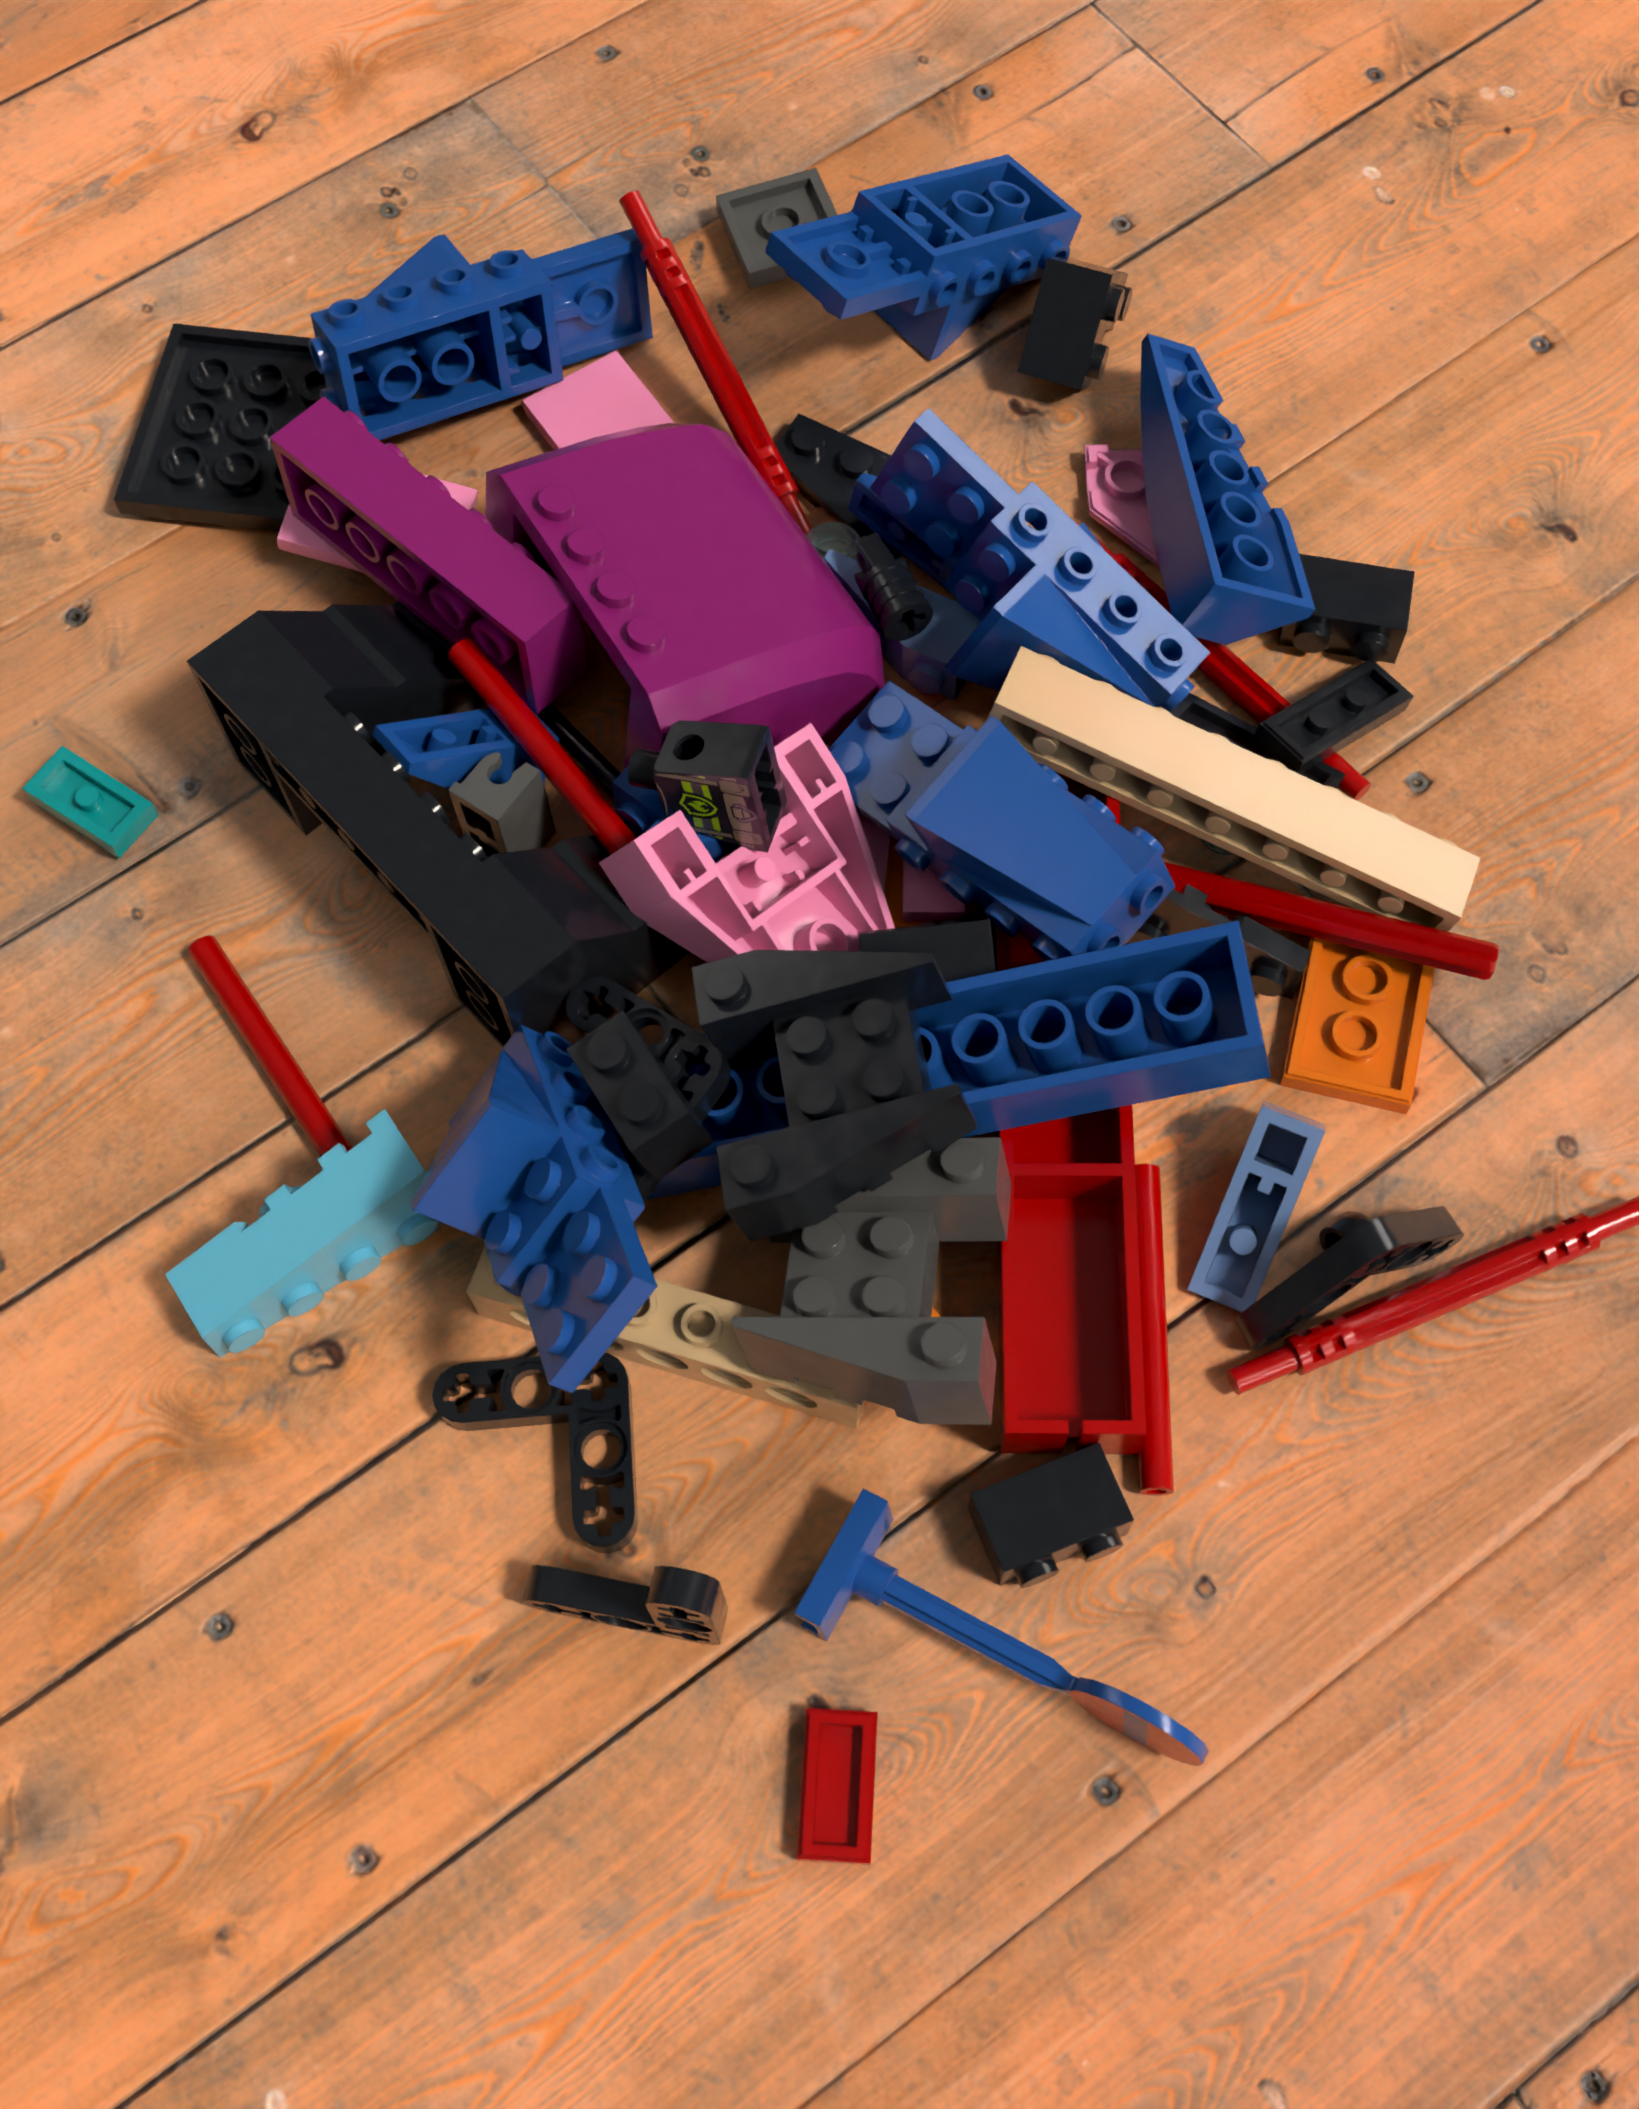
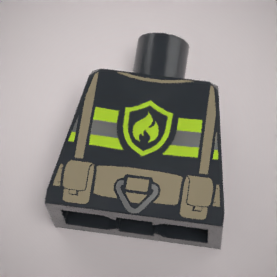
[628,720,787,853]

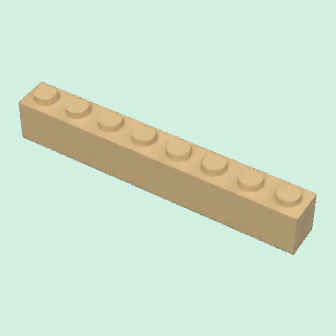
[986,646,1481,931]

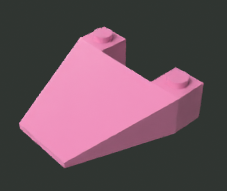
[599,723,895,963]

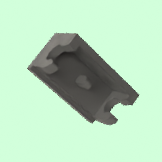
[448,752,556,857]

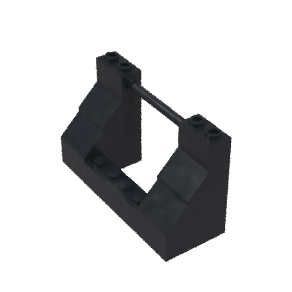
[187,601,690,1048]

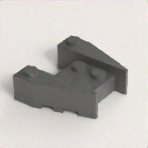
[732,1137,1012,1425]

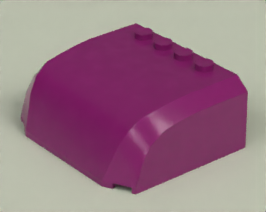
[485,423,885,769]

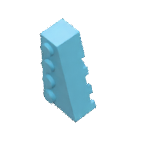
[165,1109,440,1357]

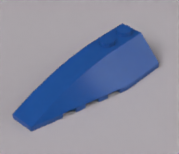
[1140,333,1316,645]

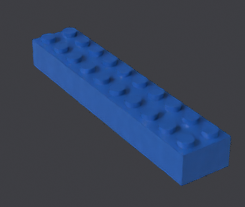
[612,921,1271,1200]

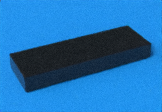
[1252,659,1414,774]

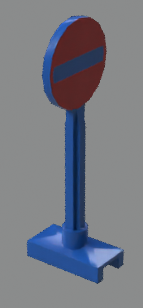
[794,1488,1209,1766]

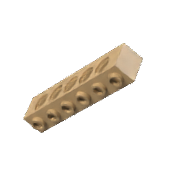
[467,1245,866,1429]

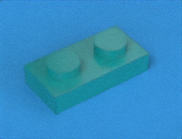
[22,745,159,859]

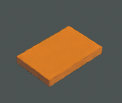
[1280,936,1435,1114]

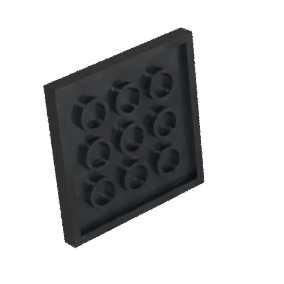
[114,323,327,532]

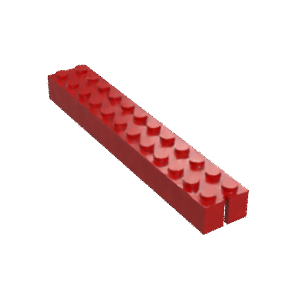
[992,771,1147,1455]

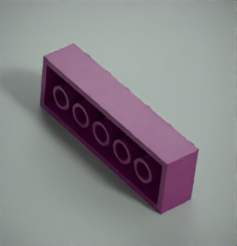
[270,396,588,714]

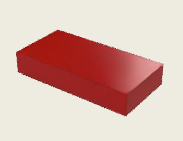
[797,1708,878,1865]

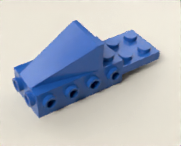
[765,154,1082,360]
[308,228,653,440]
[870,408,1210,712]
[828,681,1175,961]
[411,1024,657,1393]

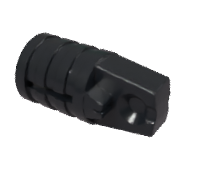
[854,532,933,641]

